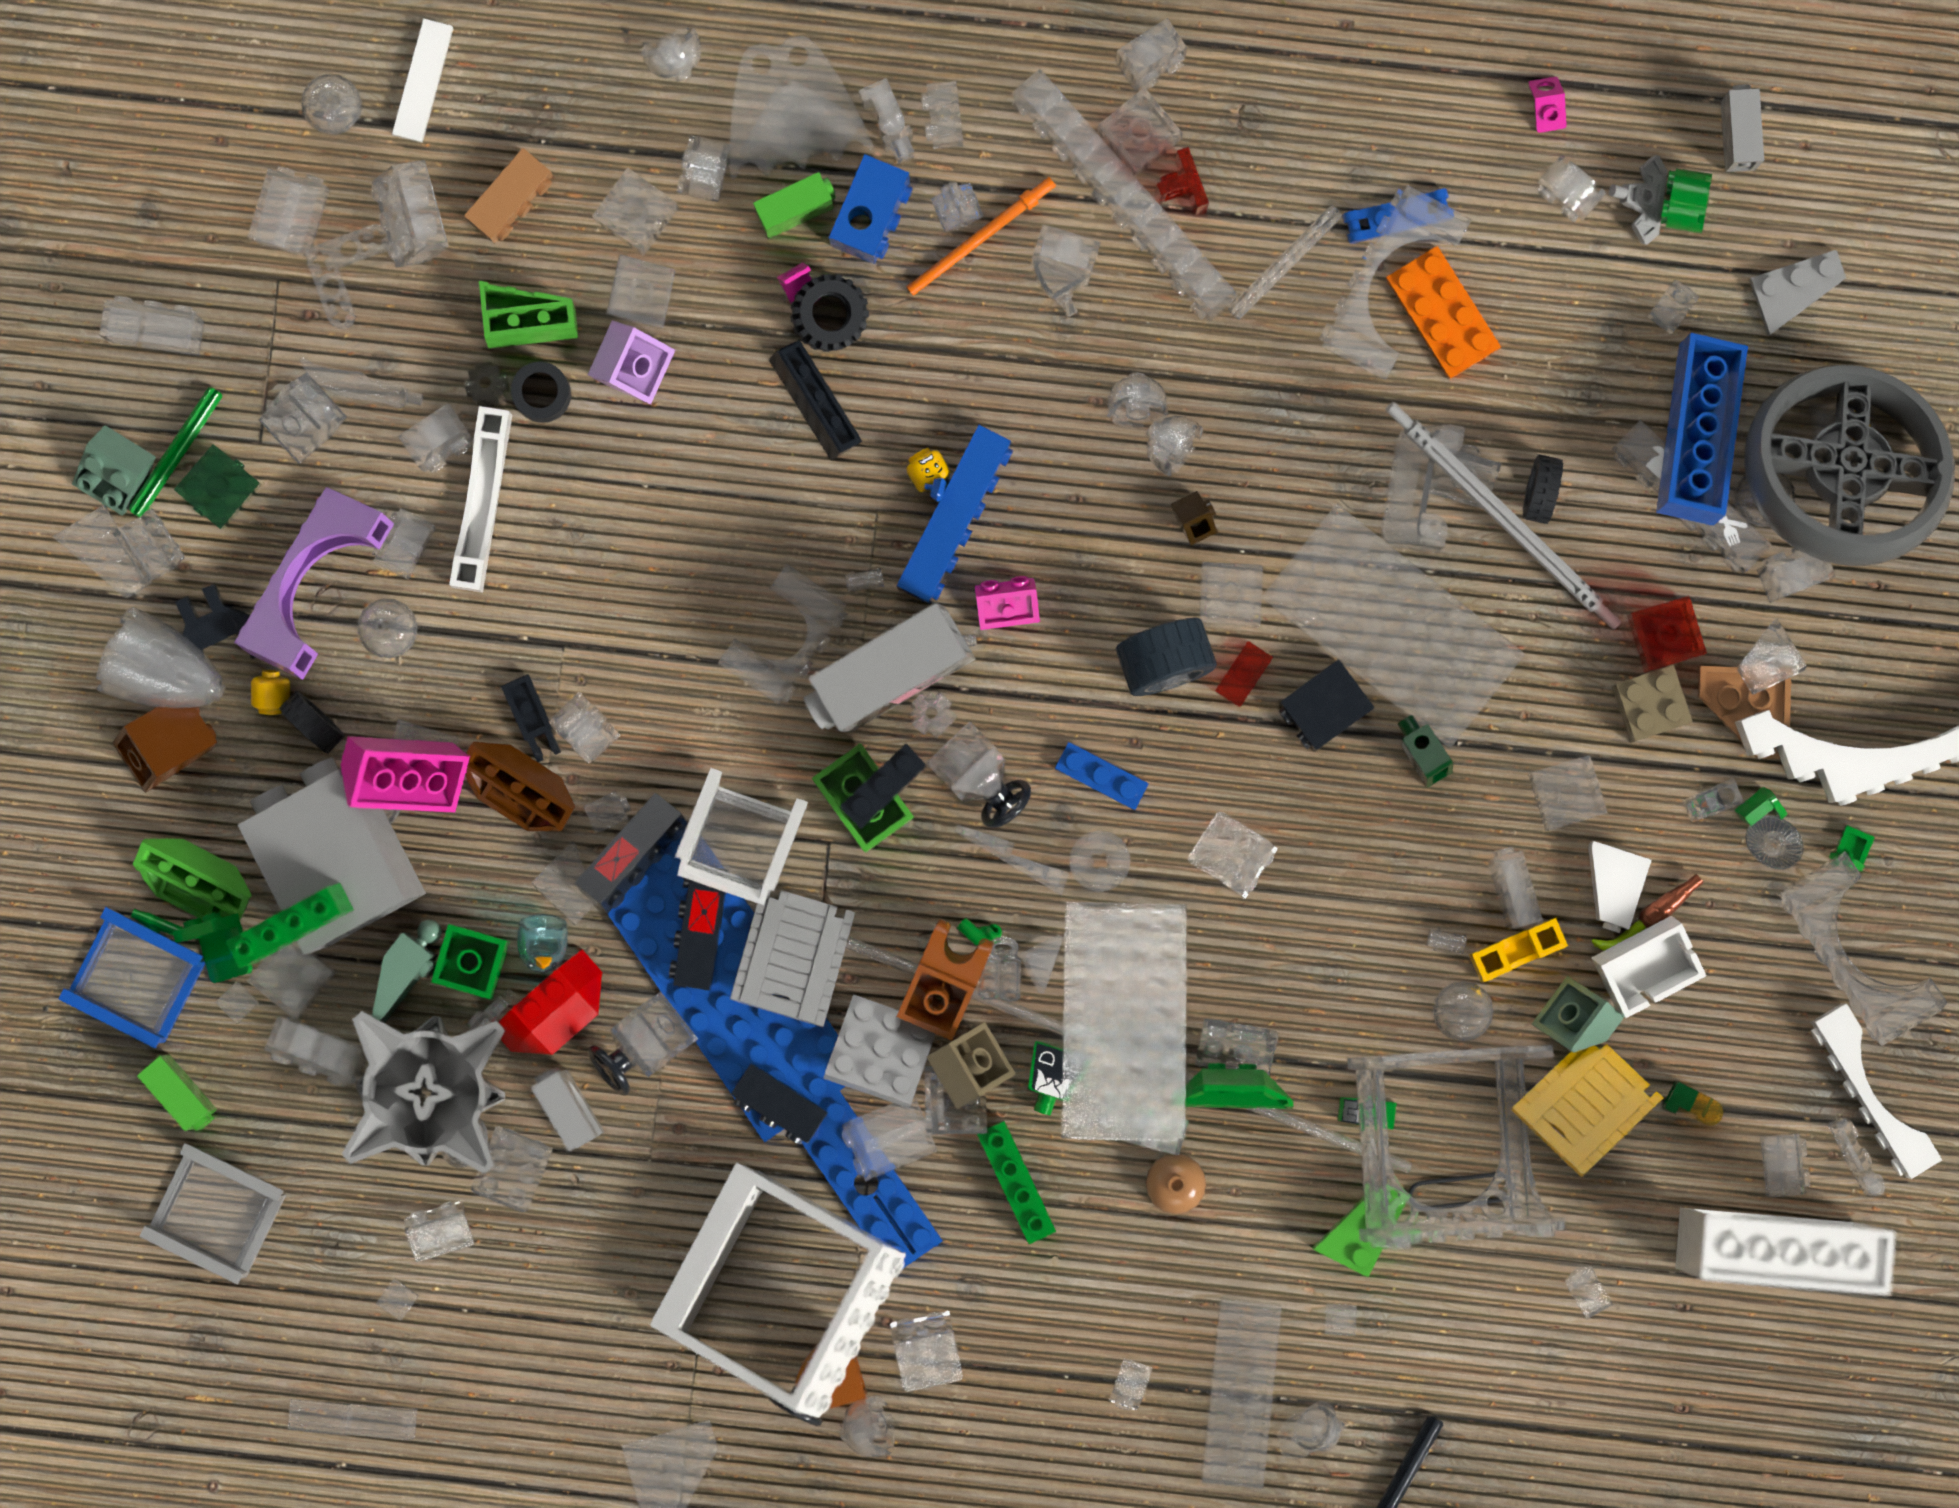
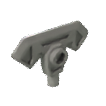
[1609,155,1667,245]

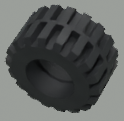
[790,274,869,352]

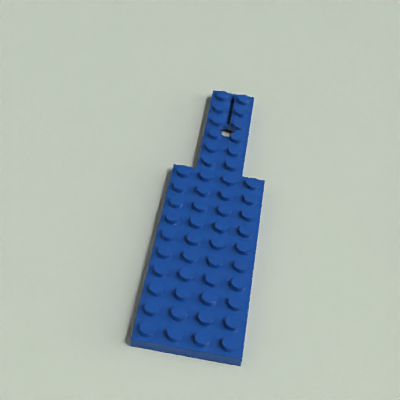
[608,829,943,1269]

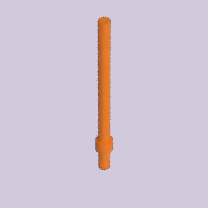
[906,177,1056,296]

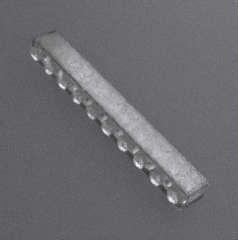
[1012,69,1238,322]

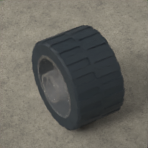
[1116,617,1217,696]

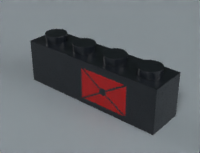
[575,793,688,914]
[669,867,729,991]

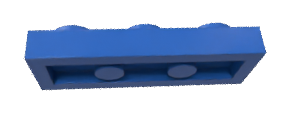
[1055,742,1149,811]

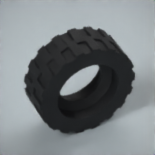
[1522,454,1563,524]
[279,691,345,754]

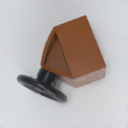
[768,1344,867,1426]

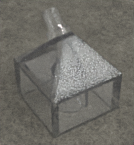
[1031,224,1101,317]

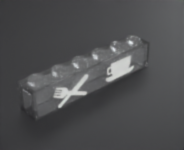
[1612,420,1772,574]

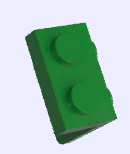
[173,912,253,983]

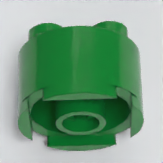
[1661,168,1712,234]

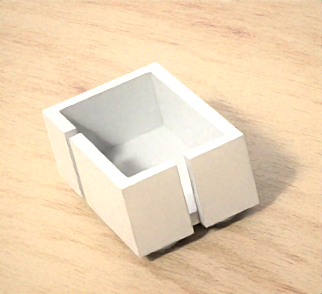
[1592,916,1706,1018]

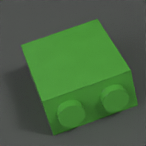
[753,172,836,239]
[137,1055,217,1131]

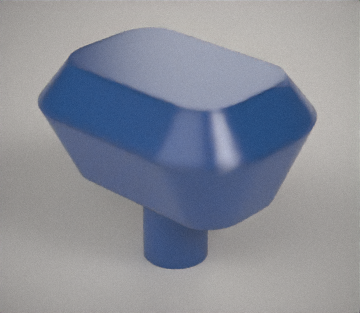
[925,478,946,502]

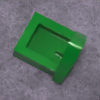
[1734,787,1788,826]
[1829,825,1875,872]

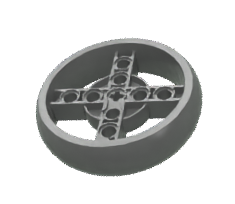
[1744,365,1955,566]

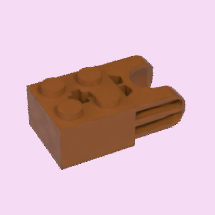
[896,919,994,1041]

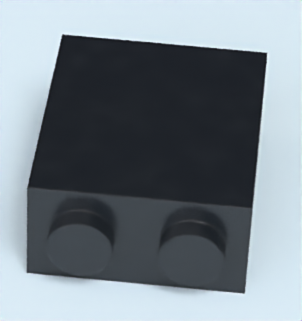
[1278,659,1375,752]

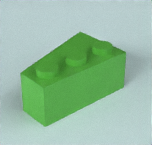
[479,281,578,349]

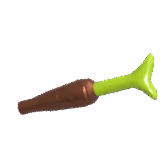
[1591,874,1704,951]

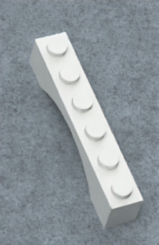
[449,406,512,593]
[1811,1003,1942,1179]

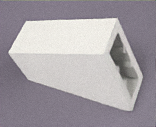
[1588,841,1651,933]

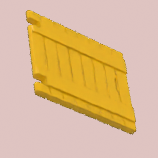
[1511,1044,1664,1177]

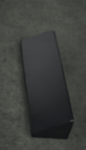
[769,339,862,460]

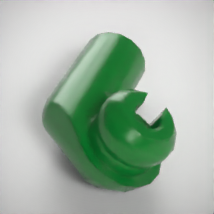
[956,917,1002,946]

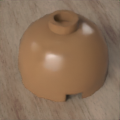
[1145,1153,1206,1214]

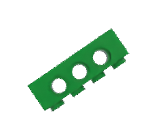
[226,883,354,969]
[977,1120,1056,1244]

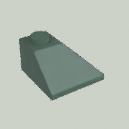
[1532,976,1624,1053]

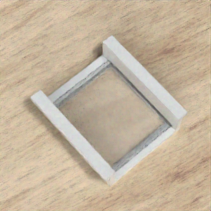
[676,768,808,905]

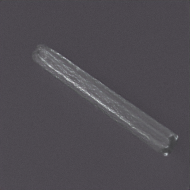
[1228,205,1342,320]

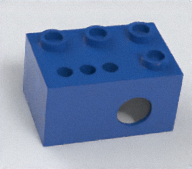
[829,154,913,265]

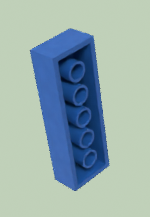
[1656,333,1748,526]

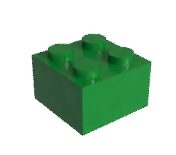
[431,924,510,999]

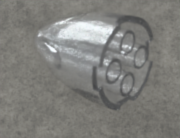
[96,607,225,709]

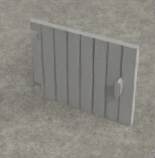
[729,885,855,1027]

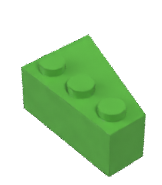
[1312,1181,1409,1278]

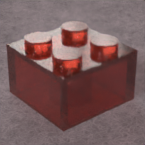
[1627,596,1707,673]

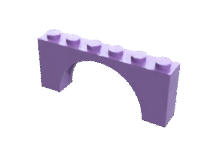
[234,487,394,680]

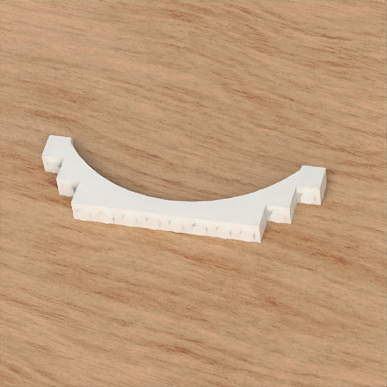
[1735,710,1959,806]

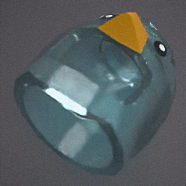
[517,914,568,973]

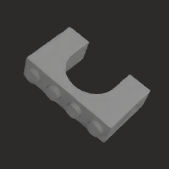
[531,1068,604,1152]

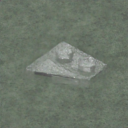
[1737,619,1807,695]
[531,841,596,926]

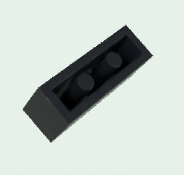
[839,743,927,830]
[731,1063,828,1145]

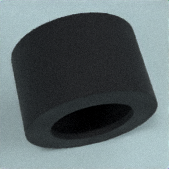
[511,362,571,423]

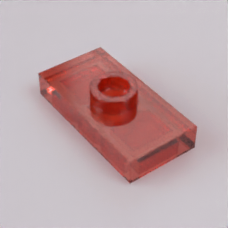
[1215,641,1273,708]

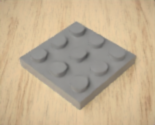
[824,994,936,1108]

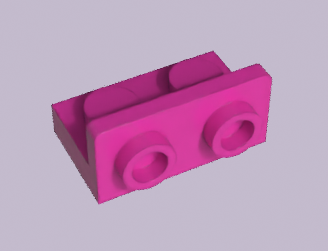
[974,576,1040,630]

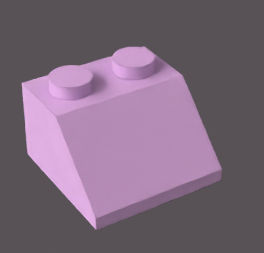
[588,320,675,405]

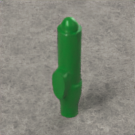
[131,909,184,936]

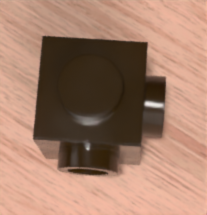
[1170,491,1218,546]

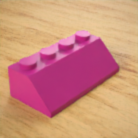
[340,736,470,812]

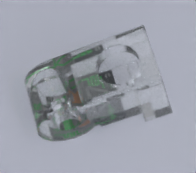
[1682,777,1744,823]

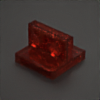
[1155,146,1209,217]

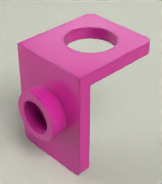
[1528,77,1567,133]
[777,262,821,303]

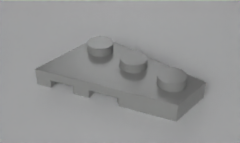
[1749,250,1846,336]

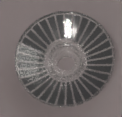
[1746,815,1804,870]

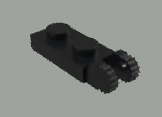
[501,674,561,762]

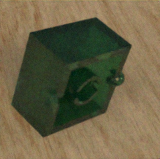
[174,444,262,530]

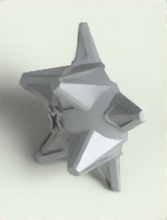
[342,1011,505,1174]

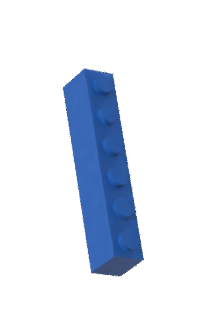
[896,425,1014,604]

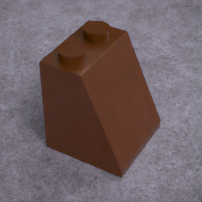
[112,692,217,793]

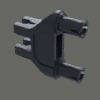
[175,583,256,686]

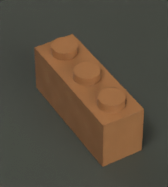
[464,148,553,243]

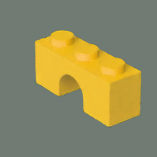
[1469,918,1568,982]

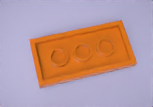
[1385,246,1501,380]

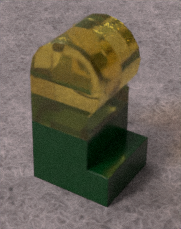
[1661,1081,1724,1126]

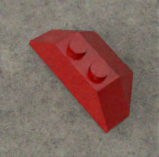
[498,949,603,1055]

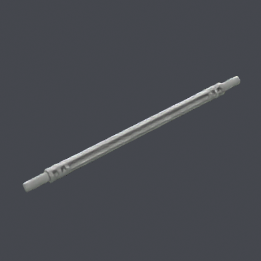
[1385,402,1621,630]

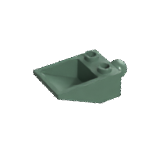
[372,920,442,1023]

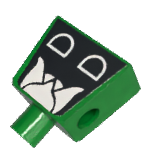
[1028,1041,1091,1116]

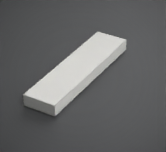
[392,18,453,143]

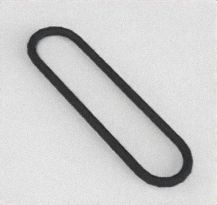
[1408,1172,1513,1211]

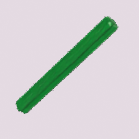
[128,387,223,518]

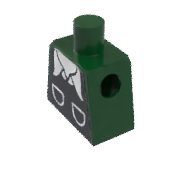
[1398,715,1453,788]

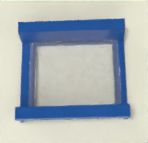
[58,907,205,1049]

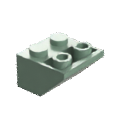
[72,425,156,516]

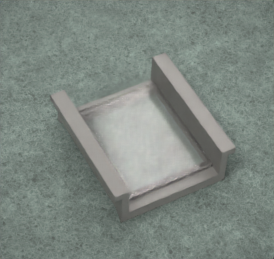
[139,1143,286,1284]

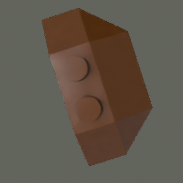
[465,741,576,831]

